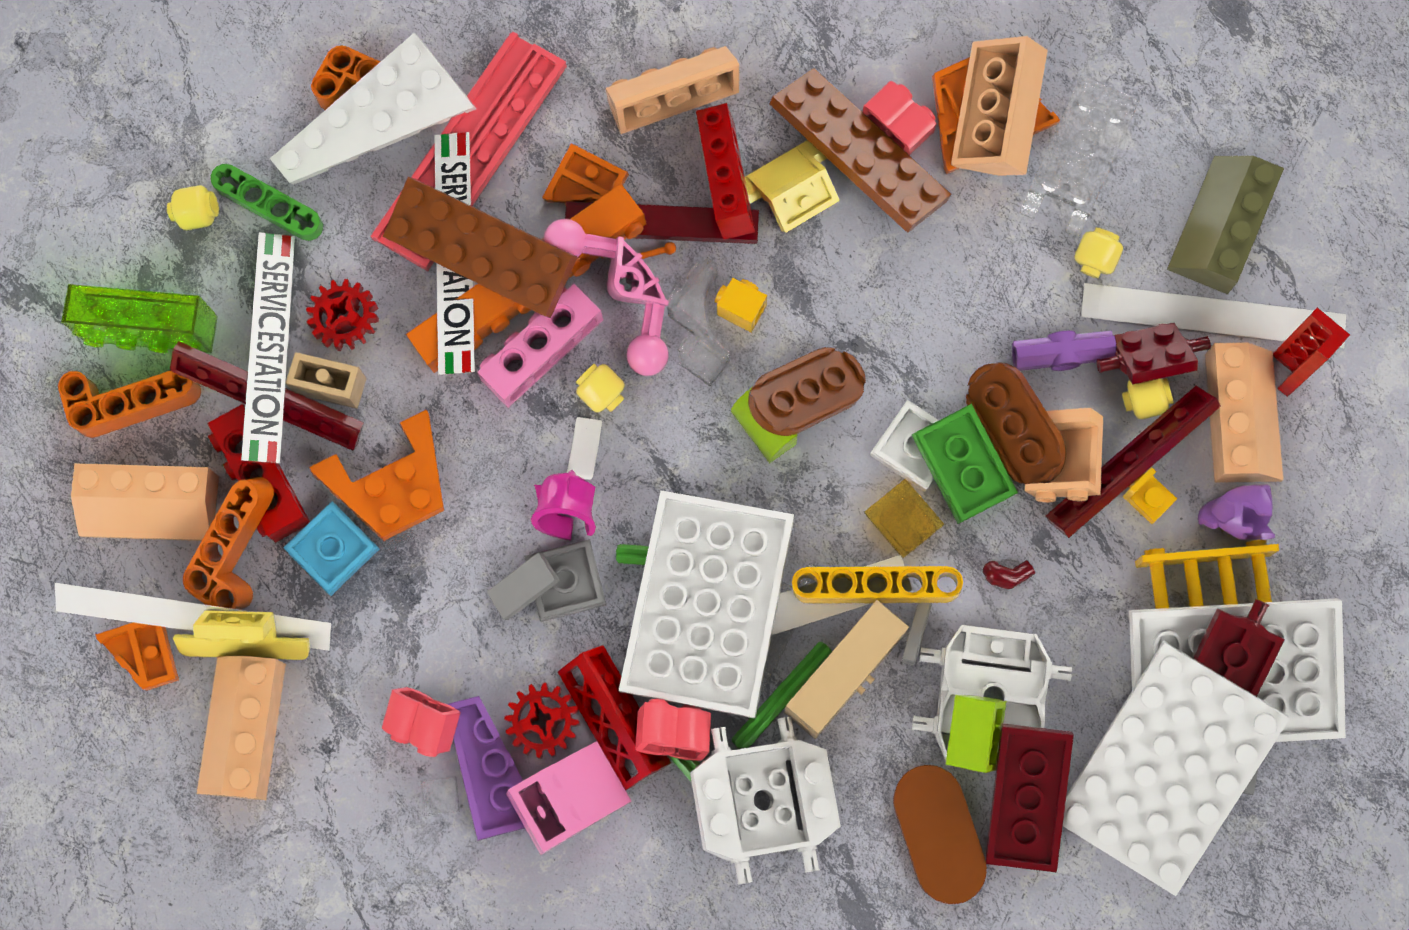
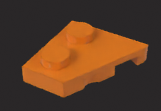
[542,143,629,203]
[95,622,179,691]

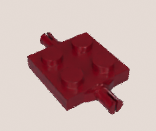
[1096,323,1211,385]
[1193,599,1285,697]

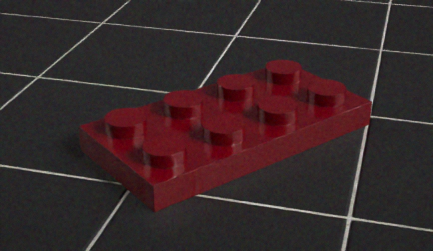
[985,723,1074,873]

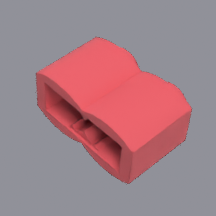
[862,81,937,155]
[382,687,461,757]
[635,699,711,761]

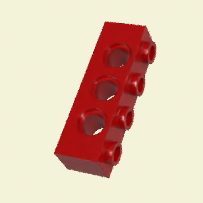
[696,103,755,240]
[207,404,310,543]

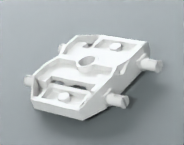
[911,625,1072,762]
[690,717,841,885]

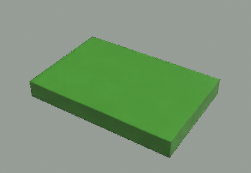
[912,404,1018,524]

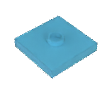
[283,501,380,596]

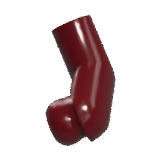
[983,560,1035,589]

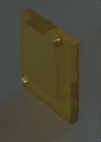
[864,479,944,559]

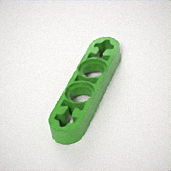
[210,164,323,241]

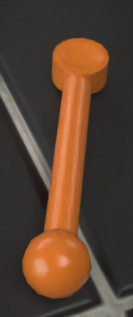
[610,242,676,262]

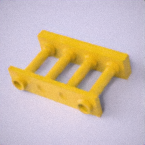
[1135,540,1280,609]

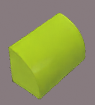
[731,386,798,464]
[945,695,1007,773]

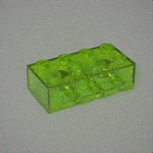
[61,284,218,353]

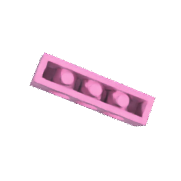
[477,284,603,408]

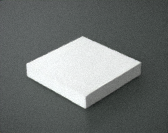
[870,400,939,492]

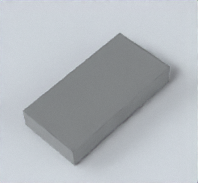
[487,552,560,620]
[902,603,932,666]

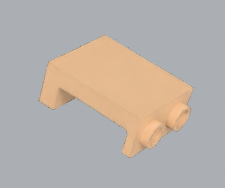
[1024,408,1103,503]

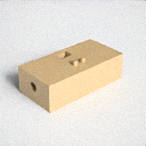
[784,600,909,740]

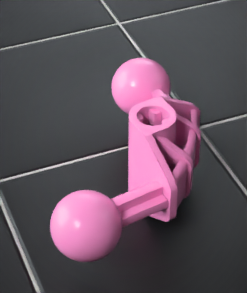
[543,219,669,376]

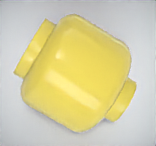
[167,185,219,230]
[1074,227,1123,279]
[576,364,625,413]
[1122,378,1174,419]

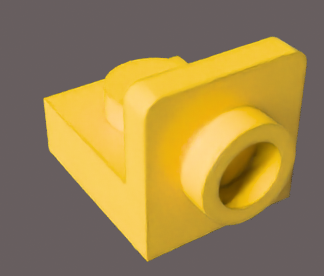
[1122,467,1177,524]

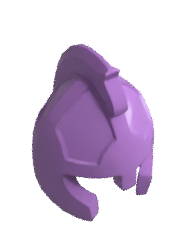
[1198,484,1275,540]

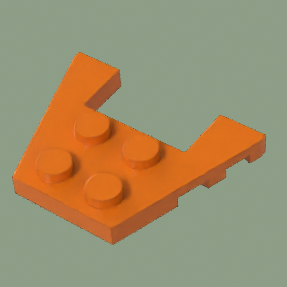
[932,57,1060,174]
[309,409,444,541]

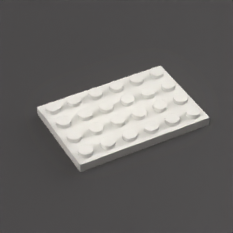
[619,491,794,718]
[1129,598,1346,742]
[1063,641,1290,896]

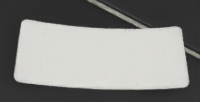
[567,417,602,480]

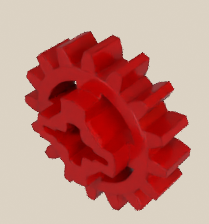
[306,279,379,351]
[504,683,580,759]

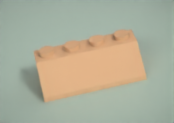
[951,36,1048,176]
[606,46,739,134]
[1205,342,1283,483]
[71,463,219,541]
[197,656,286,800]

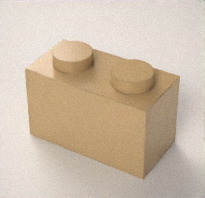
[286,352,367,409]

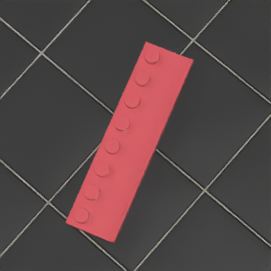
[371,31,567,272]

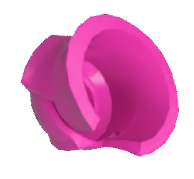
[531,470,596,541]

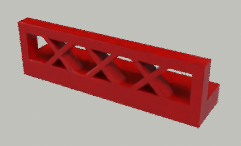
[1273,307,1350,397]
[558,645,671,791]

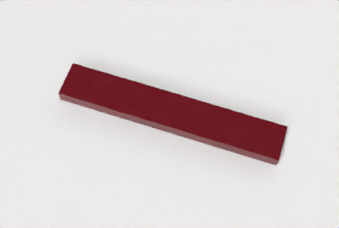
[565,201,759,244]
[169,341,364,451]
[1045,385,1221,538]

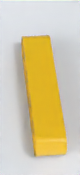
[792,566,963,604]

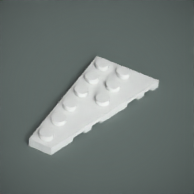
[270,33,477,185]

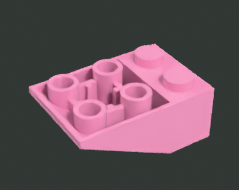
[506,741,631,855]

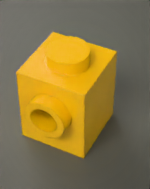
[714,277,767,333]

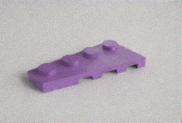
[448,696,525,841]

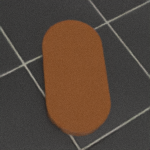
[748,347,866,436]
[966,362,1066,484]
[893,765,987,904]

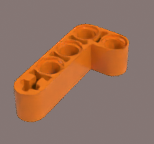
[311,45,381,110]
[58,371,201,438]
[183,477,274,610]

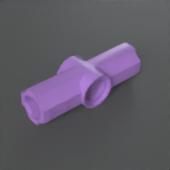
[1012,330,1116,371]

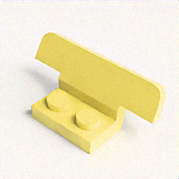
[745,140,840,233]
[173,610,310,660]

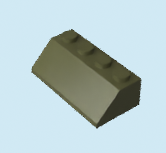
[1167,156,1284,295]

